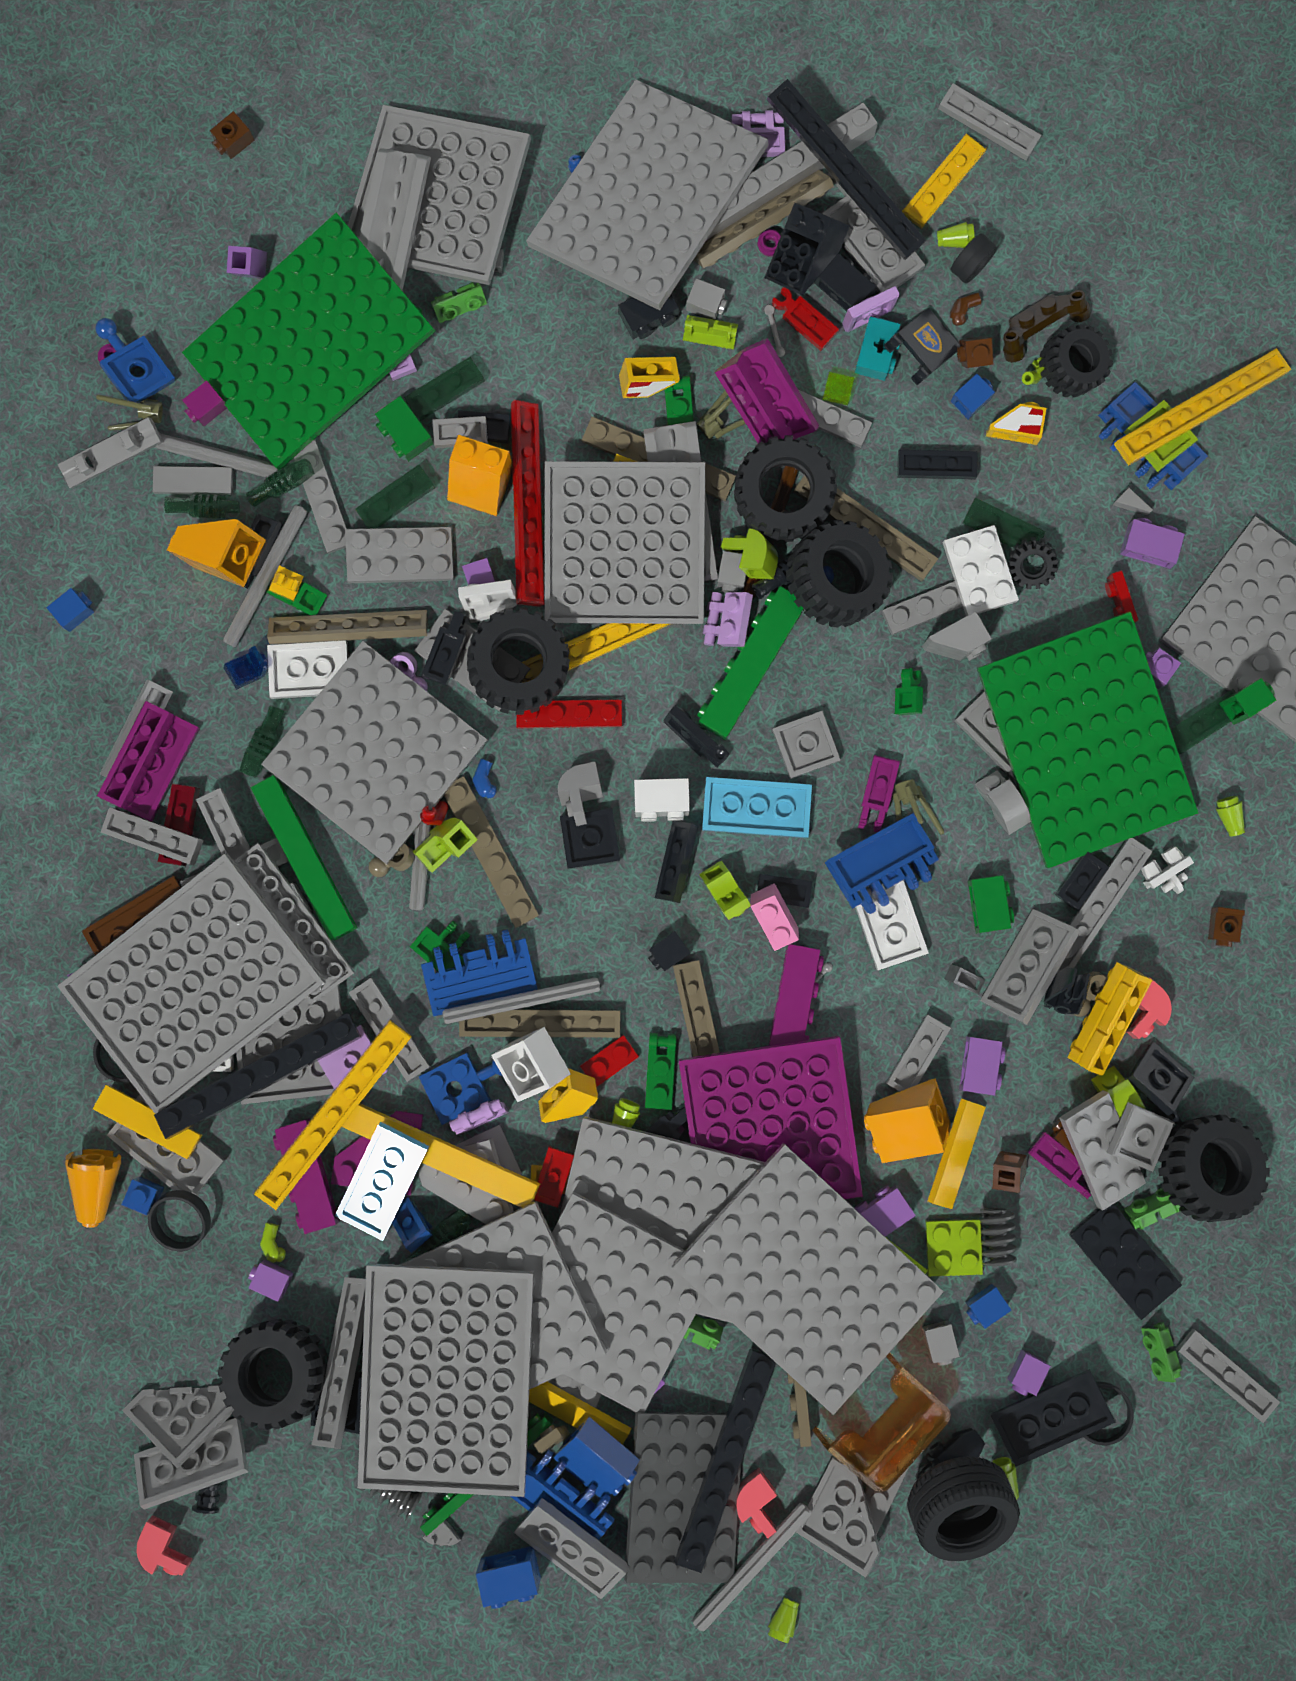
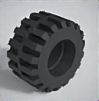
[1039,324,1113,398]

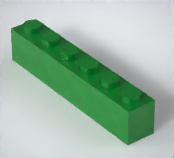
[697,586,804,741]

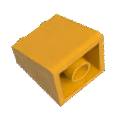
[447,435,513,516]
[167,519,266,587]
[864,1079,951,1163]

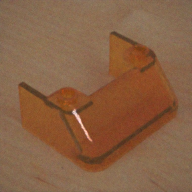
[812,1352,950,1492]

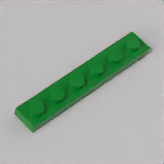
[420,1412,553,1536]

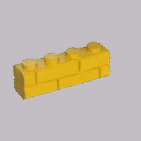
[1067,962,1153,1076]

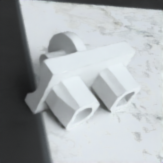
[1141,846,1194,894]

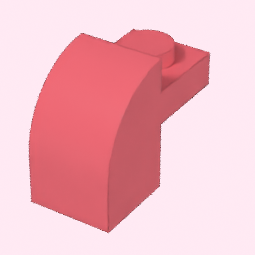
[1126,977,1172,1039]
[736,1468,777,1538]
[137,1515,193,1576]

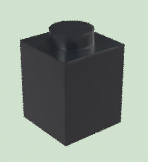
[648,931,691,972]

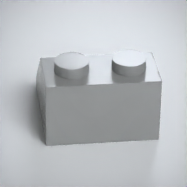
[922,611,992,661]

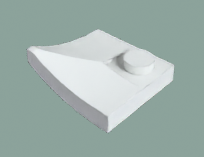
[458,580,517,623]

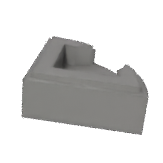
[422,1520,462,1546]

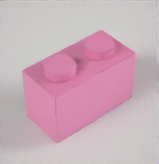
[750,883,799,951]

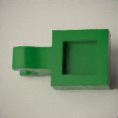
[895,668,923,715]

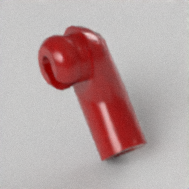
[420,801,449,825]

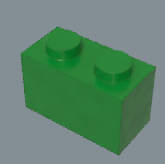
[375,396,434,462]
[1219,678,1277,725]
[967,875,1014,934]

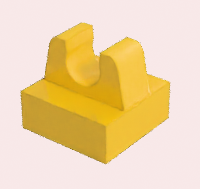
[268,565,304,601]

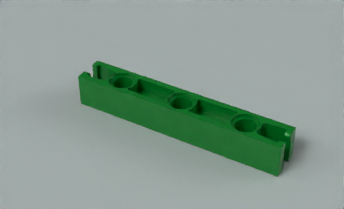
[250,775,358,941]

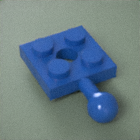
[95,318,175,408]
[419,1053,502,1125]

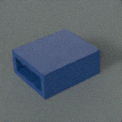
[553,1417,640,1498]

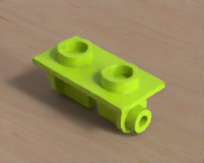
[683,315,738,350]

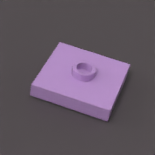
[842,286,900,332]
[318,1025,388,1089]

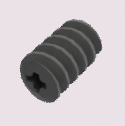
[980,1208,1017,1266]
[360,1489,423,1521]

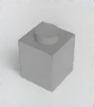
[686,279,728,320]
[717,551,746,593]
[922,1320,960,1366]

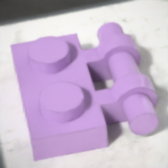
[732,110,785,157]
[703,592,753,647]
[449,1099,509,1135]

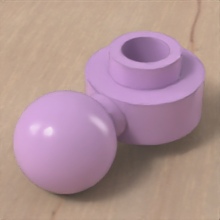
[390,652,428,691]

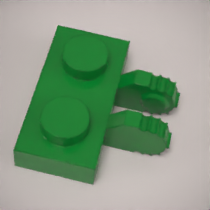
[410,921,470,971]

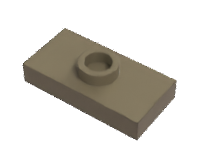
[534,1425,569,1453]

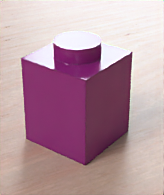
[182,380,227,426]

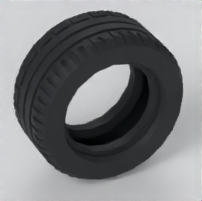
[907,1456,1020,1561]

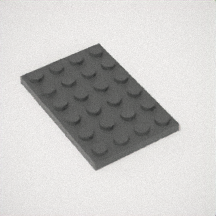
[624,1411,741,1583]

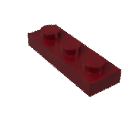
[158,784,200,867]

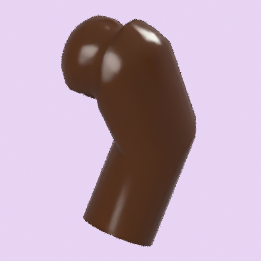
[950,292,981,326]

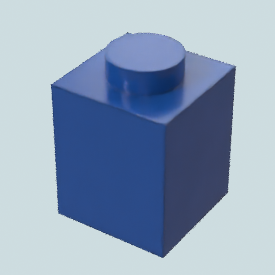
[951,374,995,420]
[46,588,94,632]
[121,1177,164,1215]
[966,1284,1012,1329]

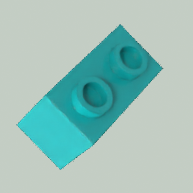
[855,316,900,381]

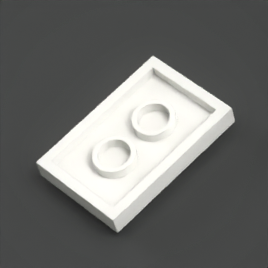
[943,525,1019,616]
[267,641,349,699]
[855,880,928,970]

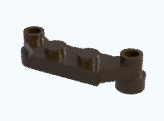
[1003,290,1091,363]

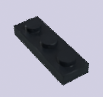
[897,449,978,480]
[654,821,698,903]

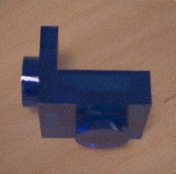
[223,646,268,690]

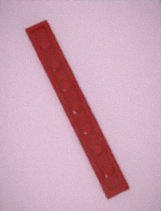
[511,400,544,607]

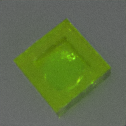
[822,372,855,406]

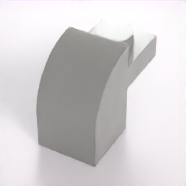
[558,762,603,826]
[975,771,1031,835]

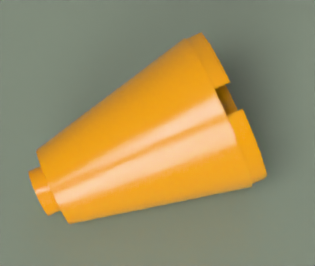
[65,1149,121,1228]

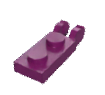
[858,755,900,832]
[1027,1132,1091,1199]

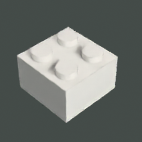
[634,779,689,822]
[491,1027,571,1102]

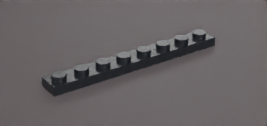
[767,79,926,260]
[154,1013,362,1139]
[674,1349,776,1573]

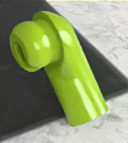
[1022,357,1044,385]
[260,1222,286,1263]

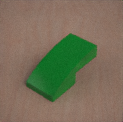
[266,582,327,616]

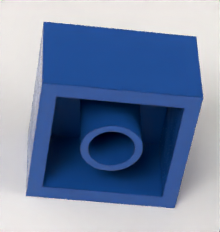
[476,1546,541,1609]

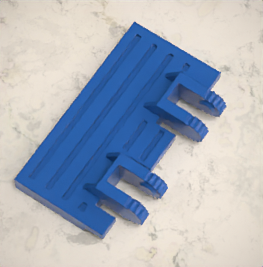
[1098,382,1208,490]
[825,813,939,914]
[421,930,538,1017]
[510,1449,615,1540]

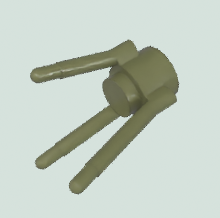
[696,390,746,440]
[96,392,163,431]
[892,779,944,835]

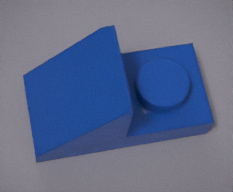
[392,1196,432,1253]

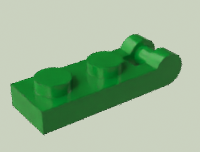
[664,376,694,426]
[645,1033,676,1110]

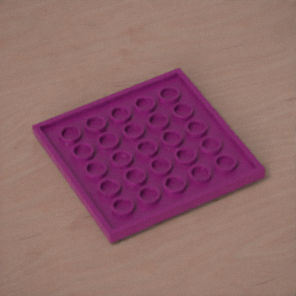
[679,1036,863,1199]

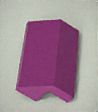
[714,338,819,444]
[97,701,200,822]

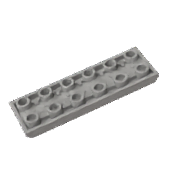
[359,148,431,291]
[643,421,718,581]
[234,843,354,1005]

